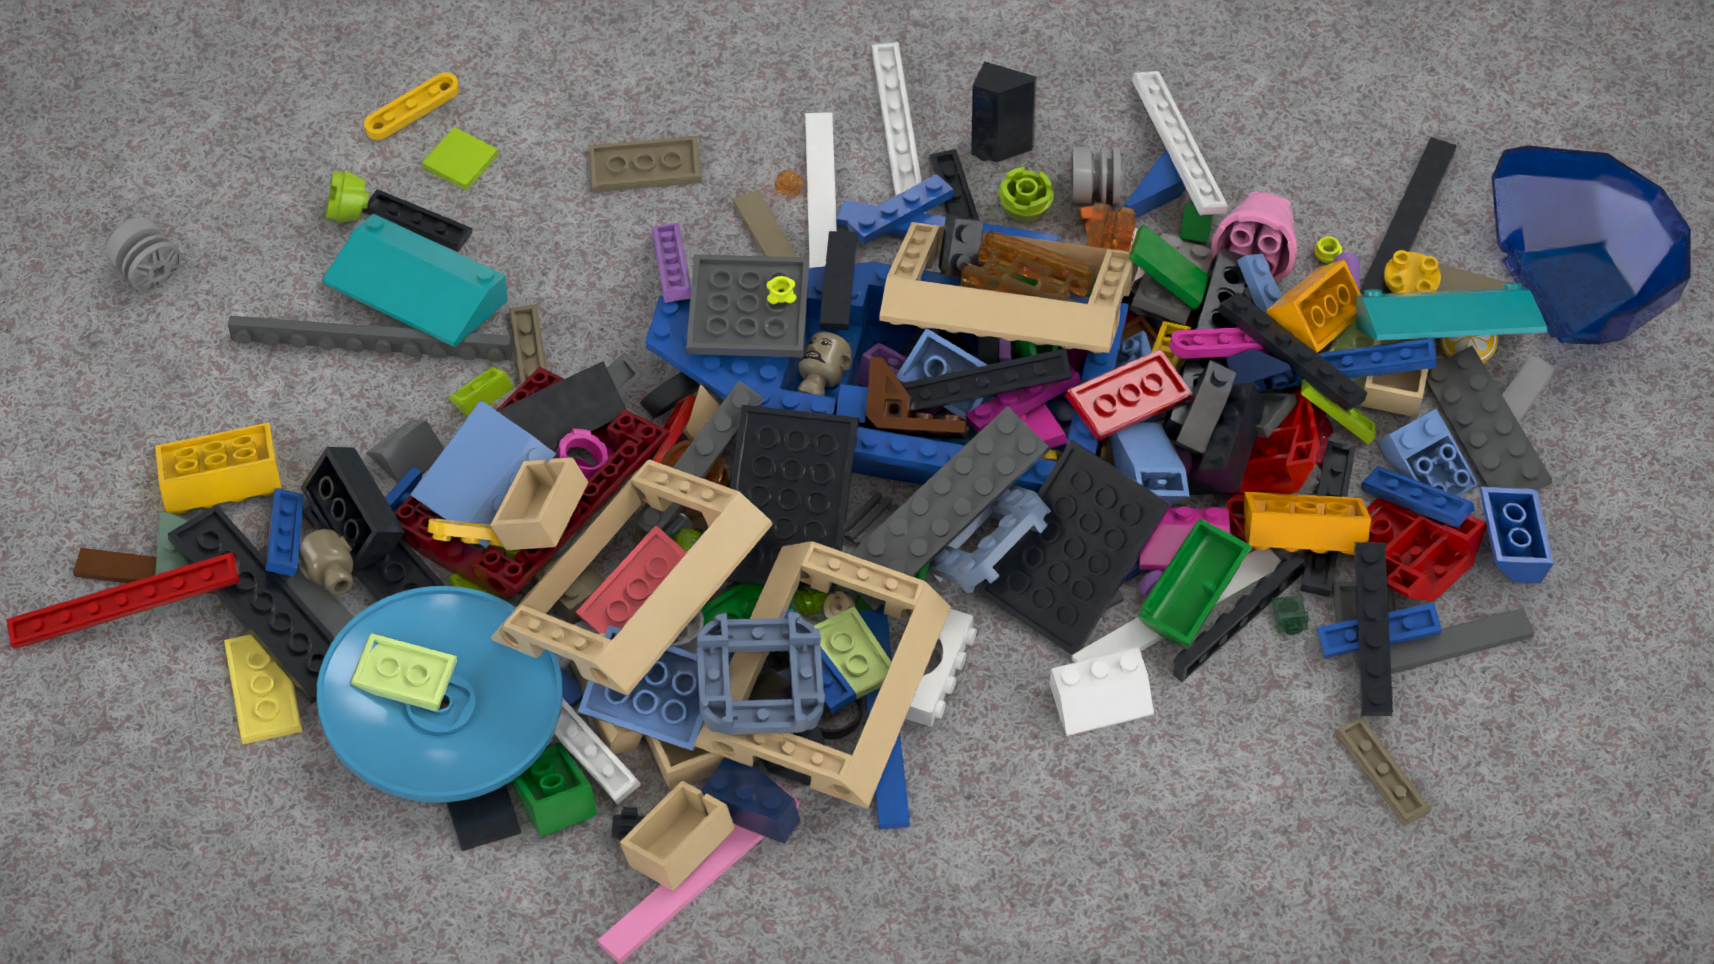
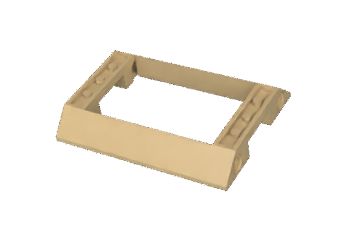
[880,222,1138,353]
[491,460,773,695]
[694,541,951,809]

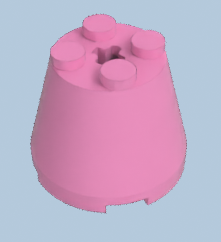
[1211,192,1297,287]

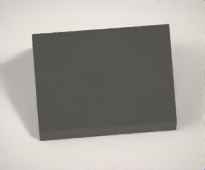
[366,419,444,483]

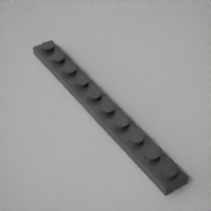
[228,316,513,362]

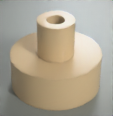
[824,591,855,618]

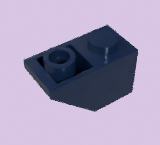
[1226,349,1295,394]

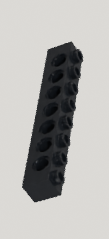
[1162,247,1247,441]

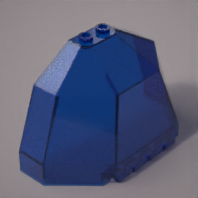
[1491,145,1691,345]

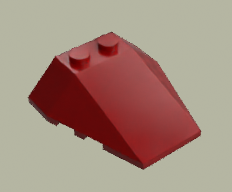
[1227,391,1320,496]
[1366,498,1487,602]

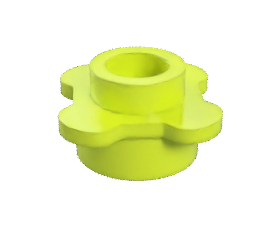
[767,276,796,304]

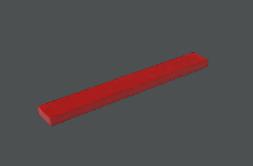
[6,552,241,649]

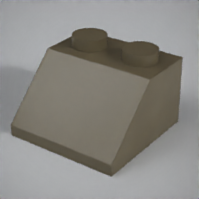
[533,556,605,625]

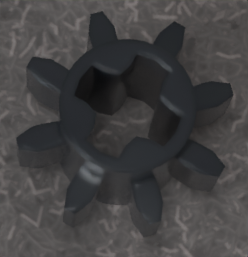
[612,807,645,845]

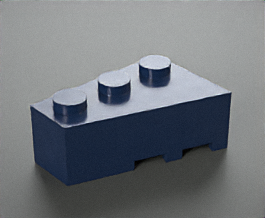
[701,757,800,844]

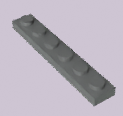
[632,381,764,533]

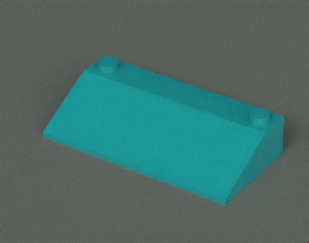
[322,214,508,347]
[1356,283,1547,341]

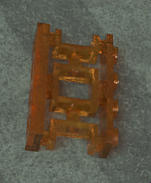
[961,230,1096,302]

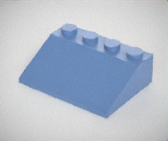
[410,400,556,549]
[578,625,704,751]

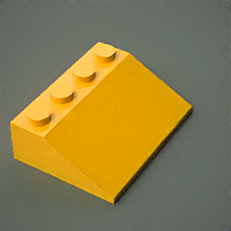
[155,422,282,514]

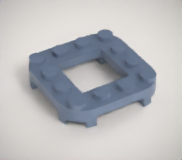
[928,485,1051,593]
[696,612,825,734]

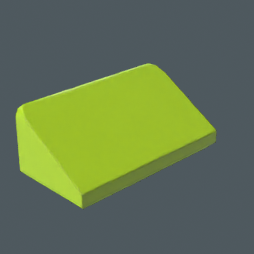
[448,367,514,417]

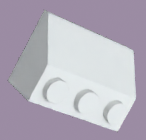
[1049,648,1154,736]

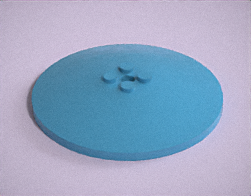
[317,586,562,802]

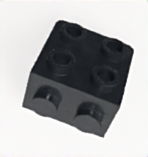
[938,214,983,279]

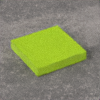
[422,127,499,191]

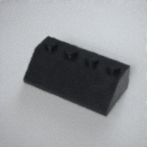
[971,61,1037,162]
[1187,382,1265,495]
[300,447,405,573]

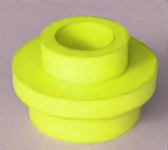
[1314,236,1342,263]

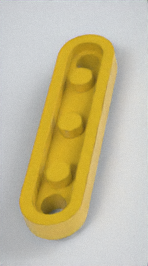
[364,73,459,140]
[427,519,504,547]

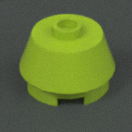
[998,167,1054,223]
[325,169,369,224]

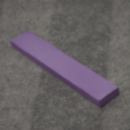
[652,223,691,303]

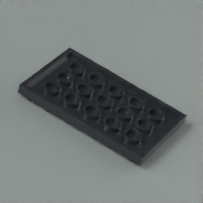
[724,405,860,594]
[977,440,1172,655]

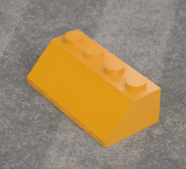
[1266,259,1361,353]
[1244,492,1371,555]

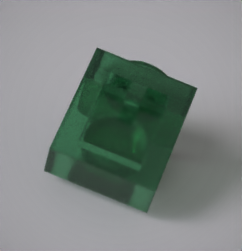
[1271,595,1309,635]

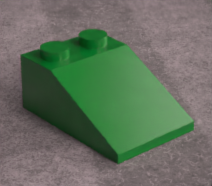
[511,742,598,837]

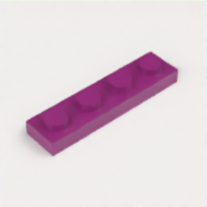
[965,366,1081,433]

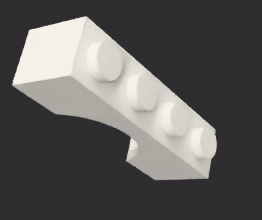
[905,609,977,727]

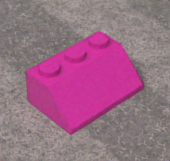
[1139,506,1230,570]

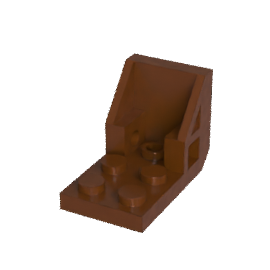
[866,357,972,440]

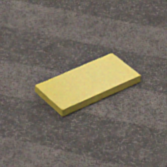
[224,634,303,744]

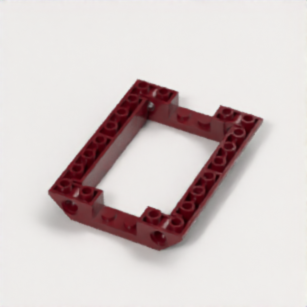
[394,366,670,600]

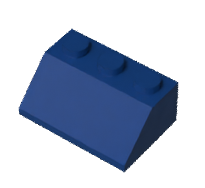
[1479,487,1554,583]

